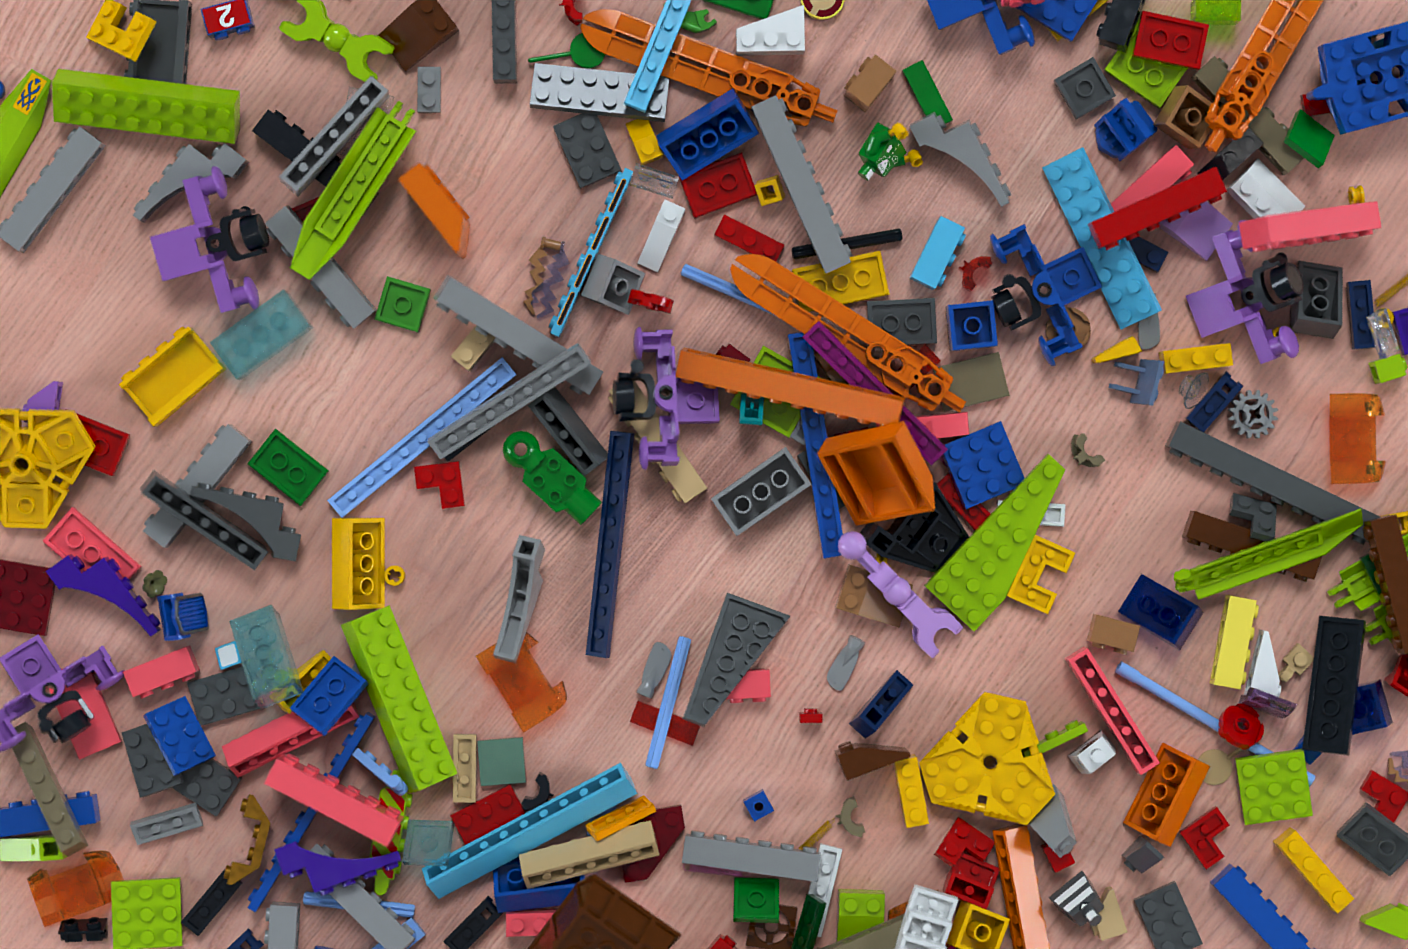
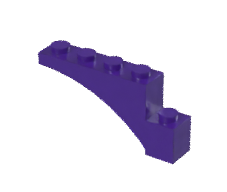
[46,554,161,637]
[274,841,402,896]

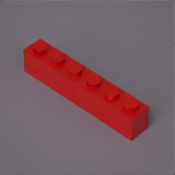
[1088,167,1227,251]

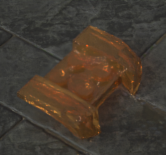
[1329,393,1386,484]
[476,632,567,733]
[27,850,124,927]

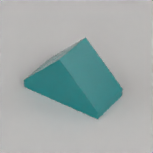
[739,392,764,426]

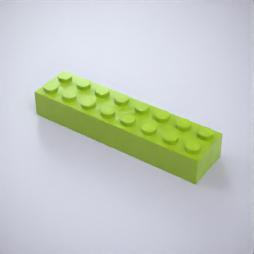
[52,69,240,144]
[341,605,458,793]

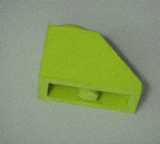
[1360,903,1408,940]

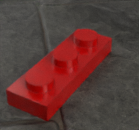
[714,214,784,262]

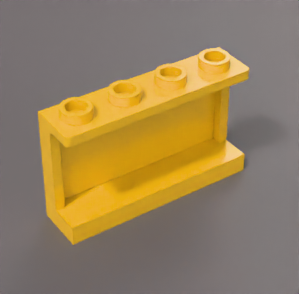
[119,326,226,427]

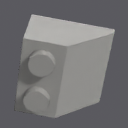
[581,254,645,315]

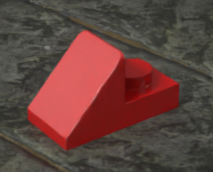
[1384,654,1408,697]

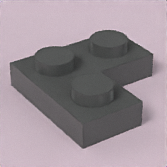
[1229,493,1277,542]

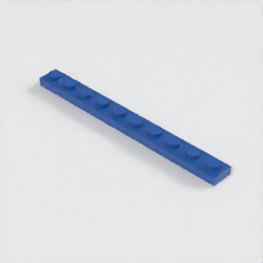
[787,332,843,559]
[248,712,376,912]

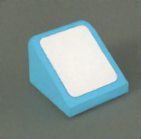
[215,640,244,670]

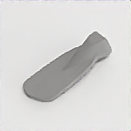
[1138,293,1160,349]
[827,635,865,691]
[636,642,671,699]

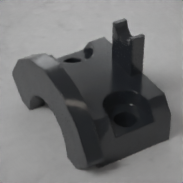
[521,772,553,810]

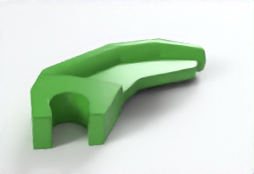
[663,2,717,33]

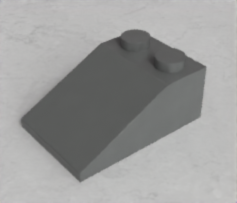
[1290,261,1343,339]

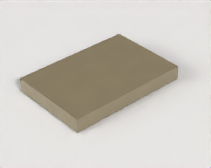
[933,352,1010,412]

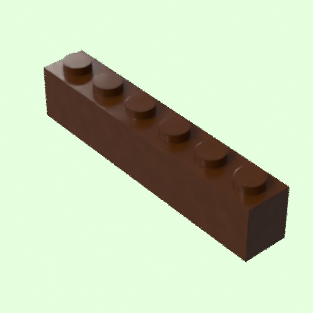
[1182,511,1322,582]
[1363,515,1408,654]

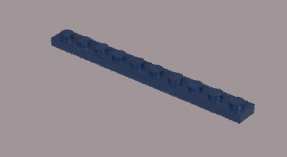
[586,431,634,658]

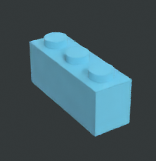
[909,216,966,290]

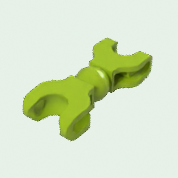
[279,0,395,82]

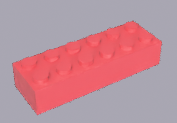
[1239,201,1382,253]
[264,753,404,847]

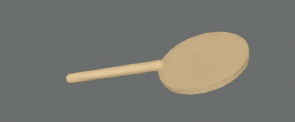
[1198,734,1265,785]

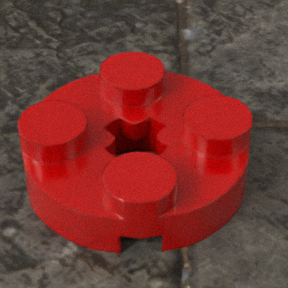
[627,289,674,314]
[1218,704,1264,750]

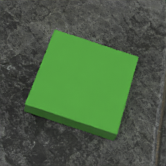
[375,276,431,332]

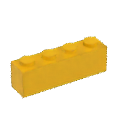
[1273,827,1354,914]

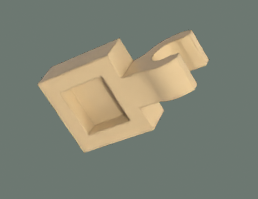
[1278,643,1314,682]

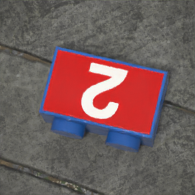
[201,0,255,41]

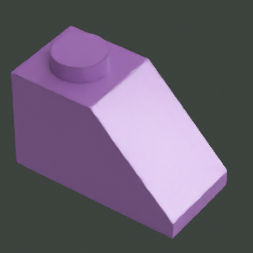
[22,381,63,423]

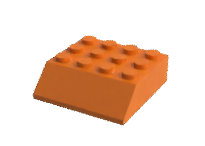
[398,162,470,259]
[817,421,935,526]

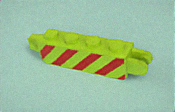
[369,769,413,896]

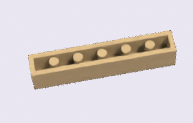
[608,381,707,503]
[519,820,659,889]

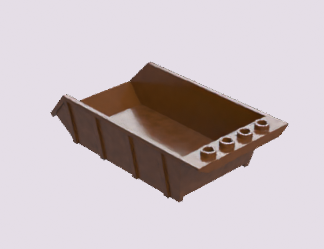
[527,874,681,949]

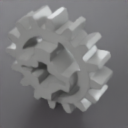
[1228,390,1278,438]

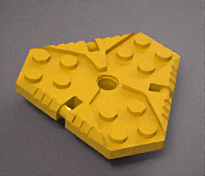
[0,408,96,529]
[919,692,1055,825]

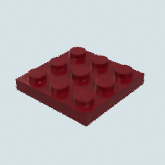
[0,559,55,636]

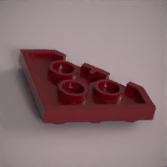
[622,805,685,883]

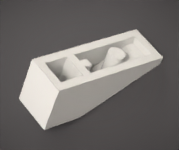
[637,200,685,273]
[1244,629,1281,703]

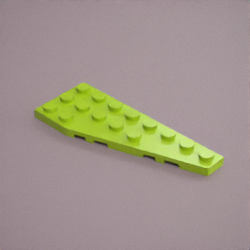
[924,454,1065,631]

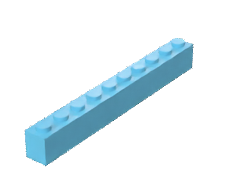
[422,763,638,899]

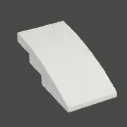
[895,884,958,949]

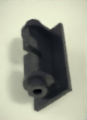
[58,917,108,943]

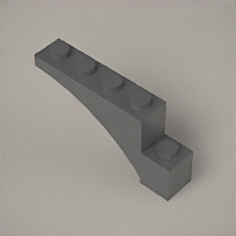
[190,482,301,561]

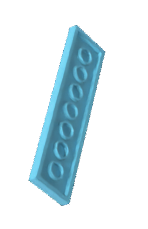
[1042,147,1162,330]

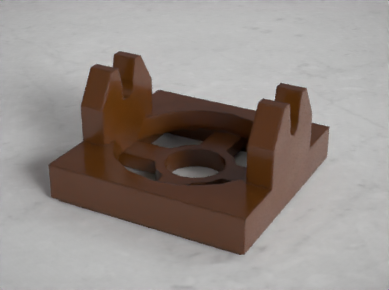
[746,904,797,949]

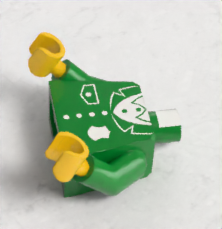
[858,122,923,181]

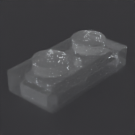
[630,163,679,199]
[1366,308,1400,359]

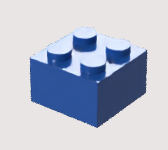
[946,300,998,351]

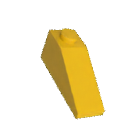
[268,650,331,714]

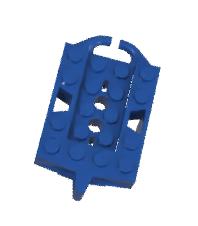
[1306,21,1408,135]

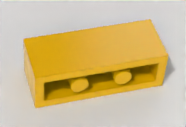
[1159,343,1233,374]
[894,754,929,828]

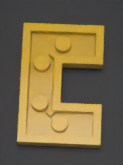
[86,0,157,62]
[1007,535,1075,614]

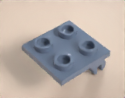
[1108,359,1164,406]

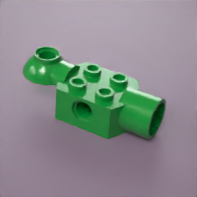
[503,431,602,525]

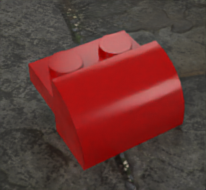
[943,853,999,910]

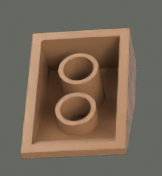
[835,564,913,628]

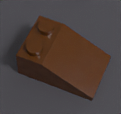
[378,0,459,72]
[835,741,911,781]

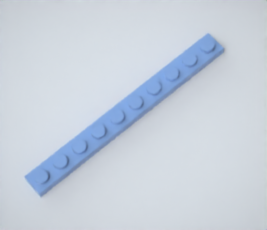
[327,357,517,518]

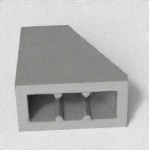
[1028,784,1077,858]

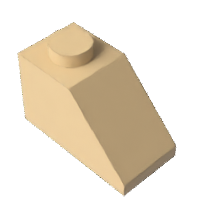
[1091,886,1127,941]

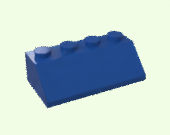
[656,88,759,181]
[493,857,586,913]

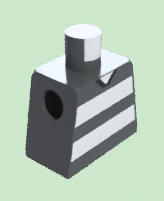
[1049,871,1104,926]

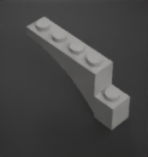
[909,112,1012,207]
[133,143,249,222]
[493,535,545,663]

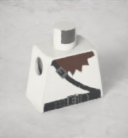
[1067,730,1116,774]

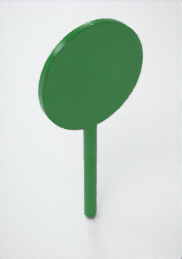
[528,33,605,68]

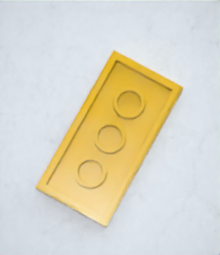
[792,251,890,312]

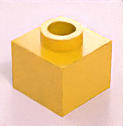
[754,175,785,206]

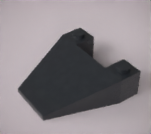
[860,481,969,573]

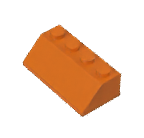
[1123,742,1210,847]

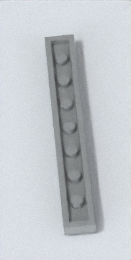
[428,343,591,459]

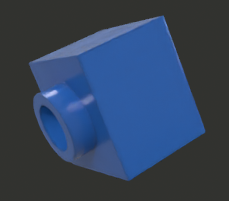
[743,789,774,822]

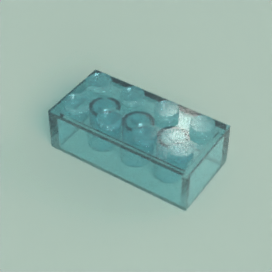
[210,289,314,380]
[229,604,304,709]

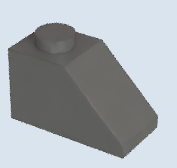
[1122,836,1164,873]

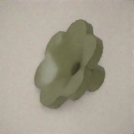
[142,570,167,598]

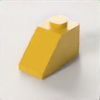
[625,119,663,166]

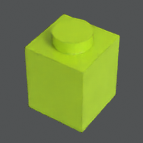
[1369,354,1407,384]

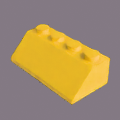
[332,518,385,610]

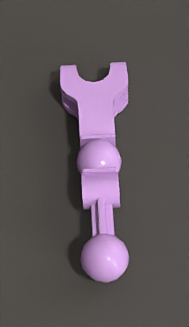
[838,531,963,658]

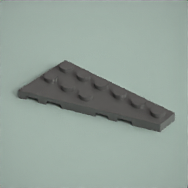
[683,593,790,727]

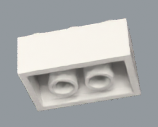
[1226,158,1305,219]

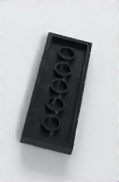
[1302,616,1366,756]

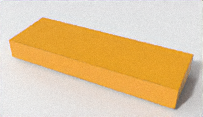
[585,796,656,841]

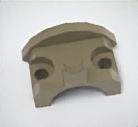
[1071,433,1105,467]
[835,797,865,837]

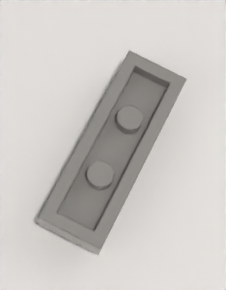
[130,802,203,845]

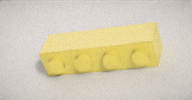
[1210,595,1259,689]

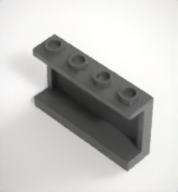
[124,0,192,84]

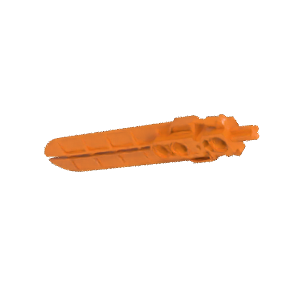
[1204,0,1323,153]
[580,9,838,127]
[730,254,966,413]

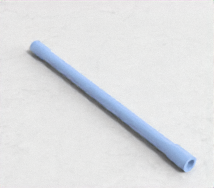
[1115,661,1315,787]

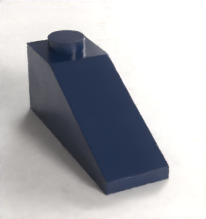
[849,670,913,739]

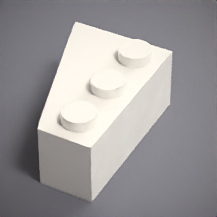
[736,5,805,56]

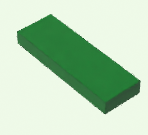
[902,60,953,124]

